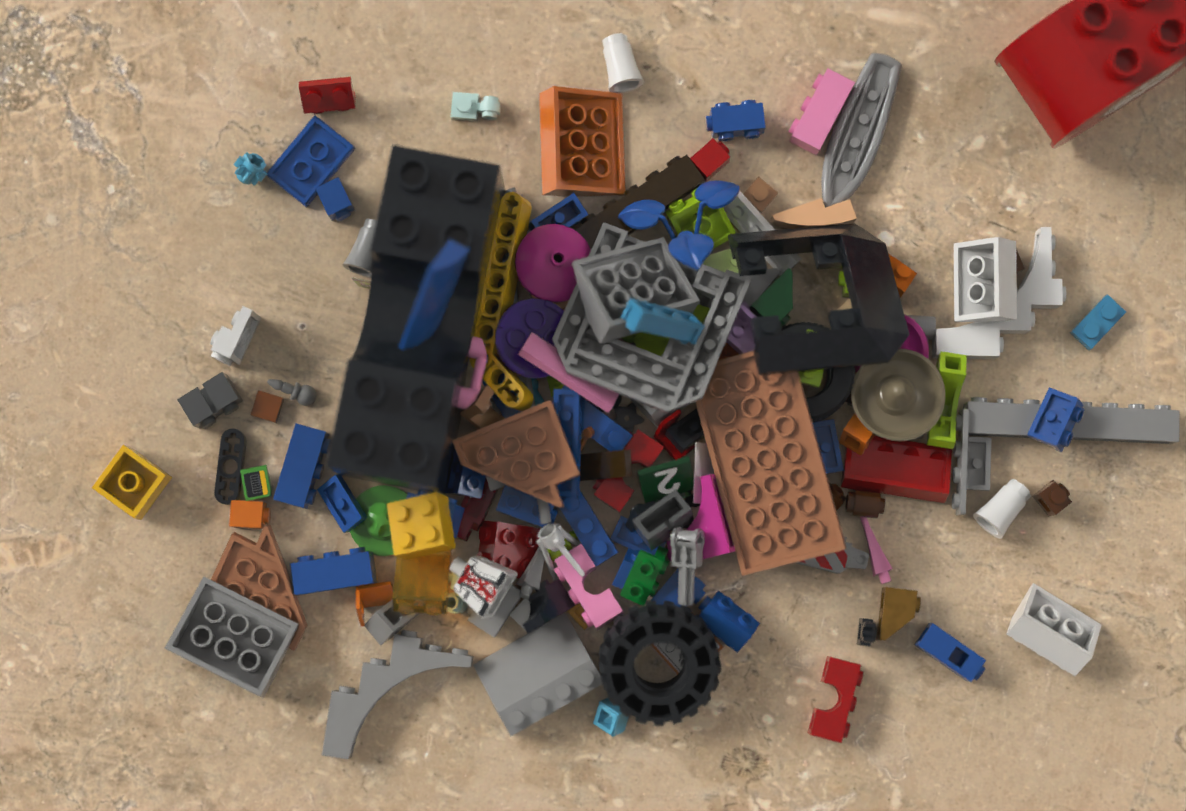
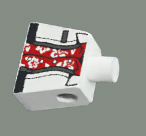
[449,556,518,618]

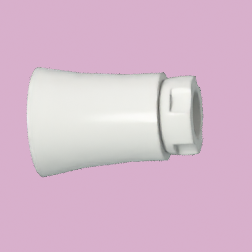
[602,33,644,93]
[973,479,1031,539]

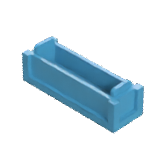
[621,298,705,344]

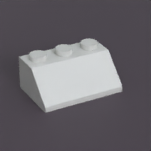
[954,237,1017,322]
[1006,583,1101,676]

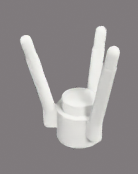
[536,523,585,581]

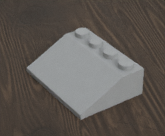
[572,237,700,344]
[165,577,299,698]
[473,613,602,736]

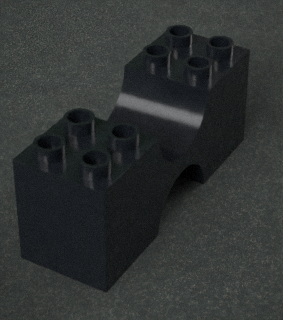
[326,145,506,495]

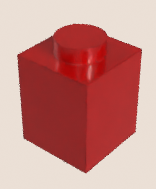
[690,138,730,182]

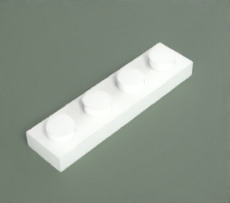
[723,182,802,276]

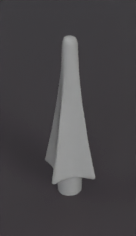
[516,547,545,599]

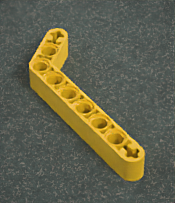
[469,192,534,411]

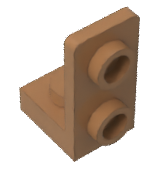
[459,385,505,430]

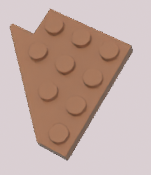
[452,400,581,508]
[211,524,307,651]

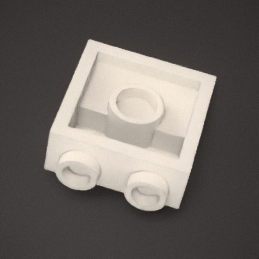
[210,306,261,366]

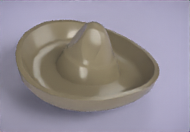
[851,349,945,441]

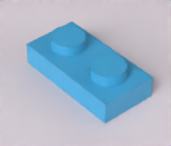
[1070,294,1126,350]

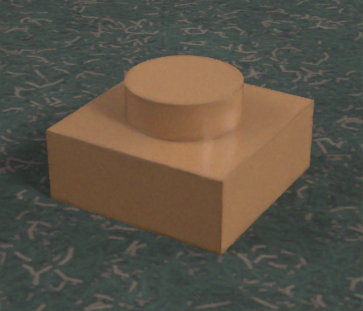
[743,176,778,213]

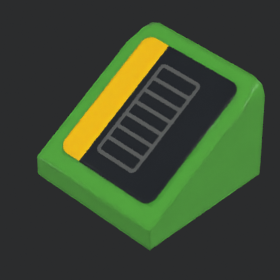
[240,465,272,501]

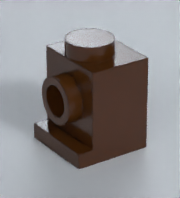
[1032,480,1072,517]

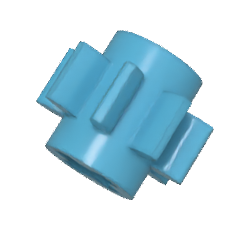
[234,152,267,186]

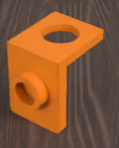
[356,581,395,627]

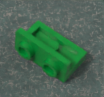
[620,546,669,606]

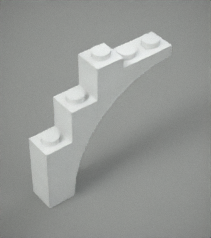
[932,227,1066,359]

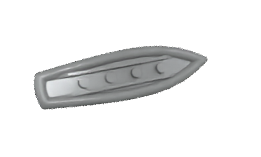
[821,53,902,207]

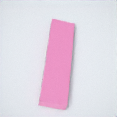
[518,332,619,413]

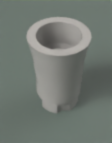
[343,218,377,278]

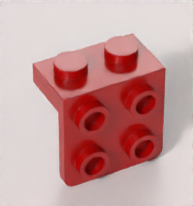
[476,521,541,579]

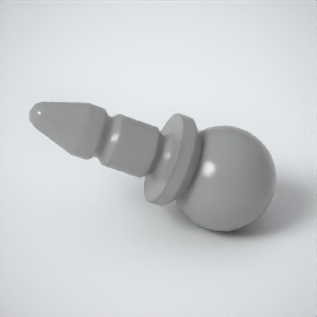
[267,379,316,406]

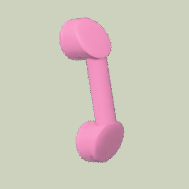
[457,336,487,409]

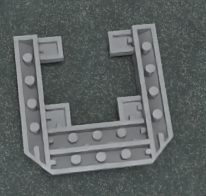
[552,222,751,413]

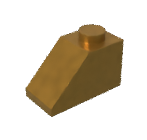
[876,587,921,641]

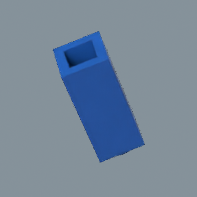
[914,623,986,682]

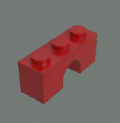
[592,429,664,514]
[807,656,864,743]

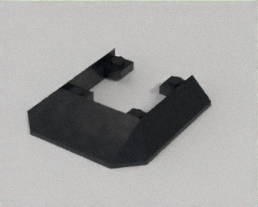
[728,223,910,375]

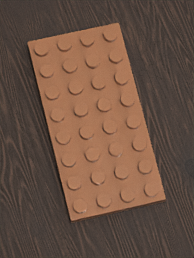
[695,350,847,576]

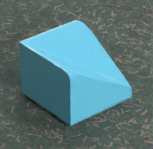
[593,698,629,737]

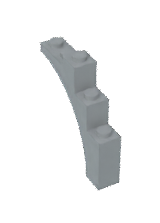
[322,630,474,759]

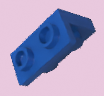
[1027,387,1084,452]
[445,448,486,498]

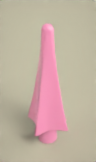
[860,517,893,584]

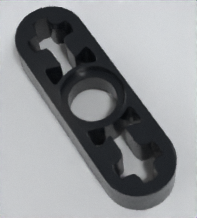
[214,429,247,505]

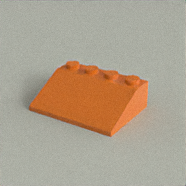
[539,86,625,197]

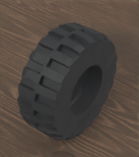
[599,601,721,726]

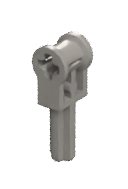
[670,527,705,606]

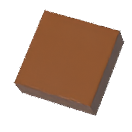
[250,390,284,423]

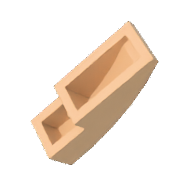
[770,198,857,229]

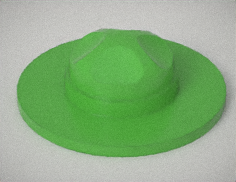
[350,485,407,556]

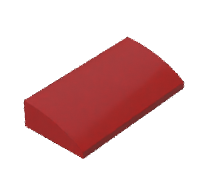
[841,436,952,503]

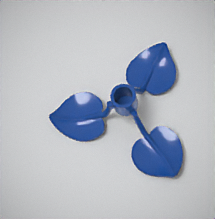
[618,180,740,271]

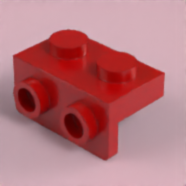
[299,77,356,114]

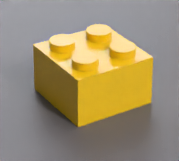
[92,445,172,520]
[387,492,456,560]

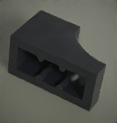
[522,579,575,634]

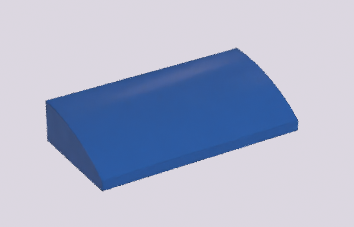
[398,239,469,350]

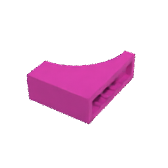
[666,474,735,567]

